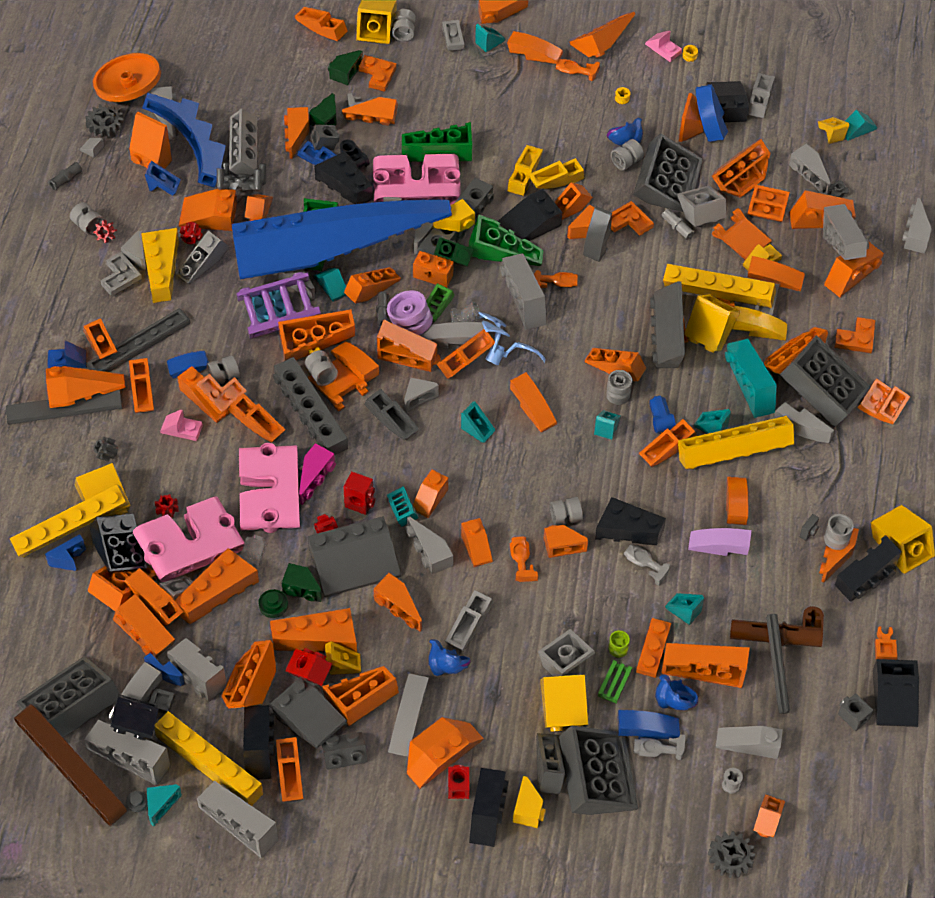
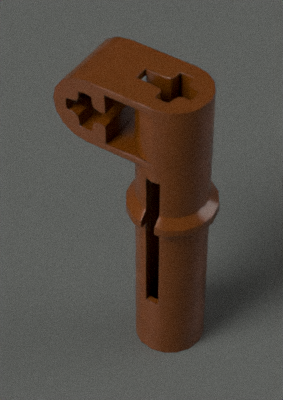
[730,606,824,647]

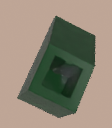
[309,93,337,127]
[434,237,473,266]
[282,563,322,602]

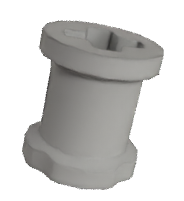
[722,768,743,794]

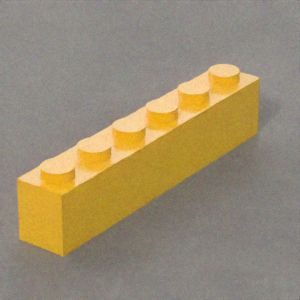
[663,264,776,308]
[678,416,794,469]
[10,485,129,557]
[154,711,263,806]

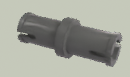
[48,162,82,190]
[376,291,389,326]

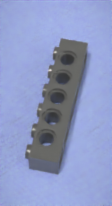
[418,178,494,256]
[273,357,348,455]

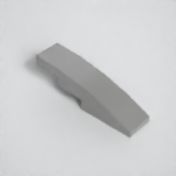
[419,322,484,348]
[388,673,429,757]

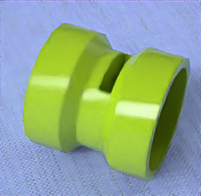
[608,630,630,658]

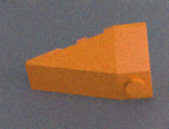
[570,12,635,58]
[46,366,125,408]

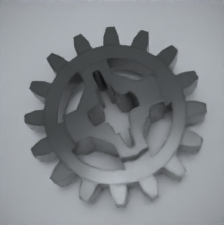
[85,104,124,137]
[708,831,755,878]

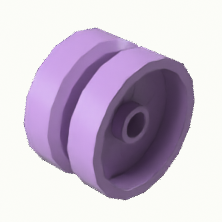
[387,290,433,335]

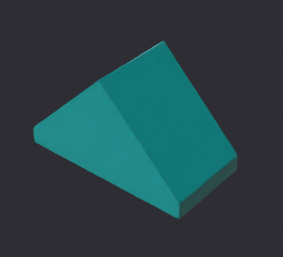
[475,23,506,52]
[845,110,877,141]
[314,268,346,302]
[461,401,496,443]
[694,409,731,434]
[594,410,621,440]
[665,593,704,625]
[147,784,182,826]

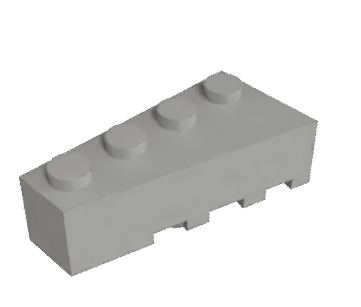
[823,204,869,260]
[500,253,546,330]
[84,720,170,786]
[197,781,278,858]

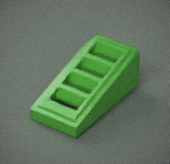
[426,283,455,322]

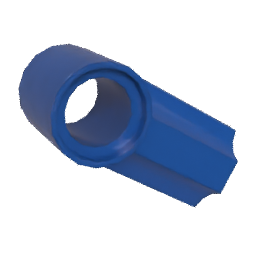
[649,396,676,433]

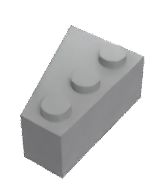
[167,638,227,702]

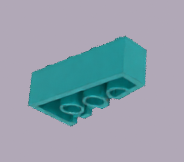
[725,339,777,418]

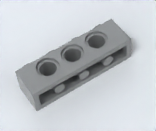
[229,108,258,176]

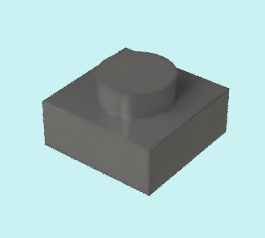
[800,514,819,541]
[149,688,175,714]

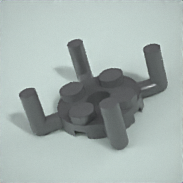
[217,162,266,191]

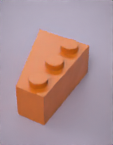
[789,190,856,229]
[824,241,884,297]
[377,320,437,372]
[113,594,175,658]
[322,666,399,726]

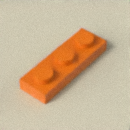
[636,618,671,678]

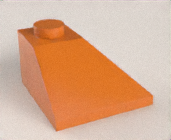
[679,93,704,142]

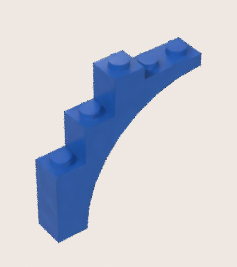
[142,92,226,188]

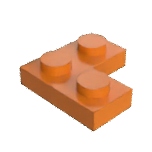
[359,55,397,92]
[611,201,654,236]
[834,317,875,353]
[194,374,247,415]

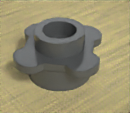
[829,180,849,198]

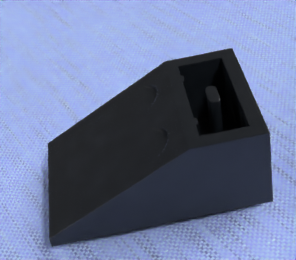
[89,514,147,573]
[872,659,919,727]
[110,694,159,741]

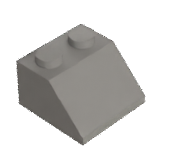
[678,185,726,226]
[538,629,595,677]

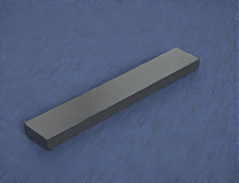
[86,308,190,372]
[6,390,122,425]

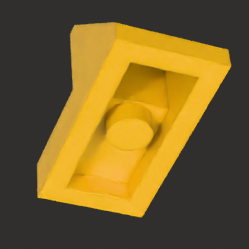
[818,117,849,144]
[742,244,782,271]
[325,641,361,675]

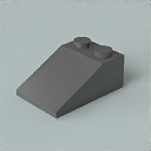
[270,677,347,749]

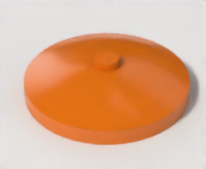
[93,53,161,102]

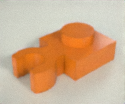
[875,627,897,660]

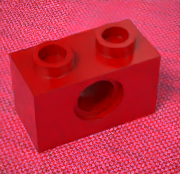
[343,471,376,515]
[285,648,332,686]

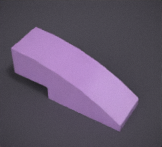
[688,528,752,556]

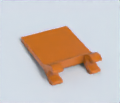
[712,208,772,260]
[308,358,369,411]

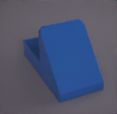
[145,161,181,196]
[48,341,87,368]
[45,534,86,571]

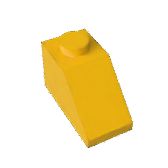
[433,199,475,232]
[513,776,546,828]

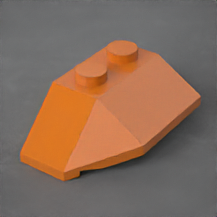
[712,139,771,198]
[764,327,828,374]
[221,640,276,709]
[407,717,484,789]

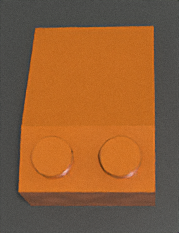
[129,112,172,169]
[179,189,237,231]
[88,562,158,612]

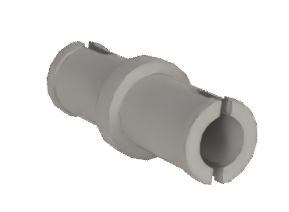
[662,208,694,240]

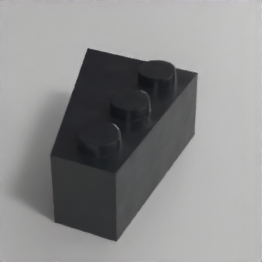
[314,151,373,204]
[595,497,666,546]
[835,535,902,602]
[243,705,274,780]
[469,768,509,847]

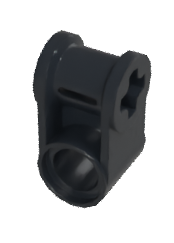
[340,140,370,169]

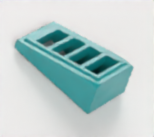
[387,486,419,527]

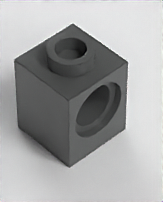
[310,125,339,150]
[838,693,873,731]

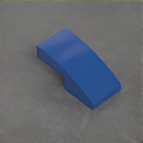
[297,141,336,165]
[167,351,209,379]
[144,653,184,686]

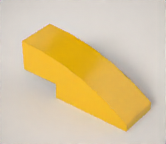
[507,145,543,196]
[529,158,584,189]
[732,306,787,341]

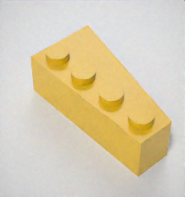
[141,228,179,303]

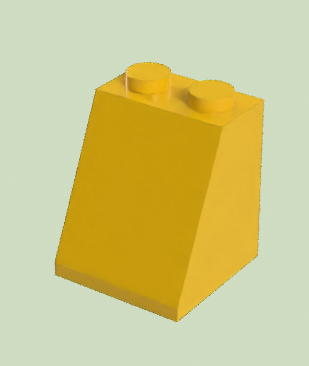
[356,0,397,44]
[684,294,741,353]
[74,463,131,516]
[871,505,935,574]
[540,675,588,732]

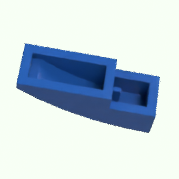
[695,84,728,142]
[617,710,680,739]

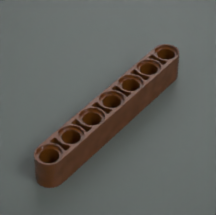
[14,704,127,826]

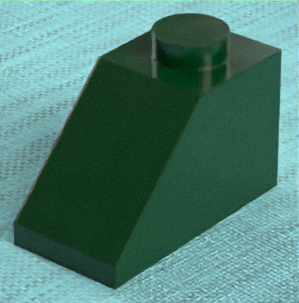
[328,50,363,85]

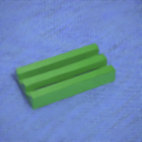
[598,660,632,704]

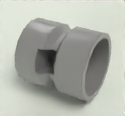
[392,9,416,41]
[611,139,644,171]
[70,202,104,236]
[305,350,338,386]
[207,355,240,385]
[606,370,632,405]
[550,497,583,526]
[824,514,854,550]

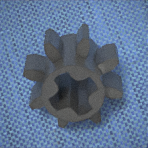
[94,437,118,461]

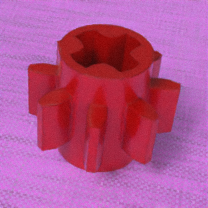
[93,220,117,243]
[179,222,202,244]
[154,494,179,518]
[314,514,338,533]

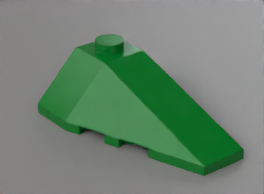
[468,215,543,266]

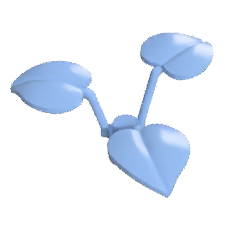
[478,312,546,365]

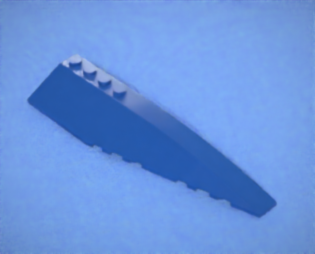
[232,200,452,279]

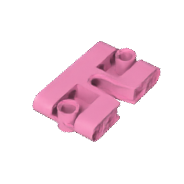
[373,154,461,205]
[239,443,300,533]
[133,497,246,582]

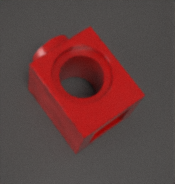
[448,765,469,799]

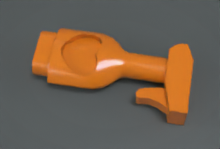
[555,59,600,81]
[534,270,578,288]
[510,536,538,582]

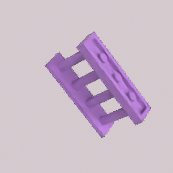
[237,272,321,339]

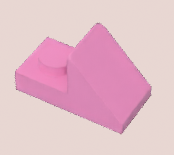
[645,31,682,62]
[160,410,203,441]

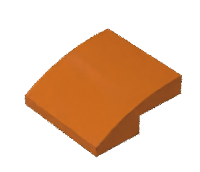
[747,184,790,222]
[857,378,910,424]

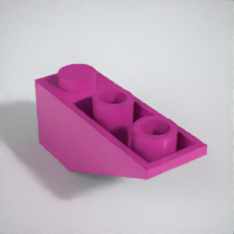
[299,443,336,505]

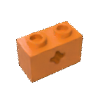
[413,251,454,288]

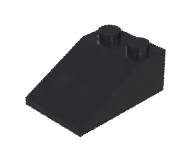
[706,81,749,123]
[498,189,562,241]

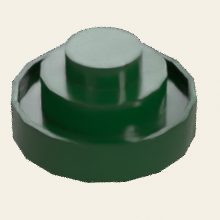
[258,589,288,618]

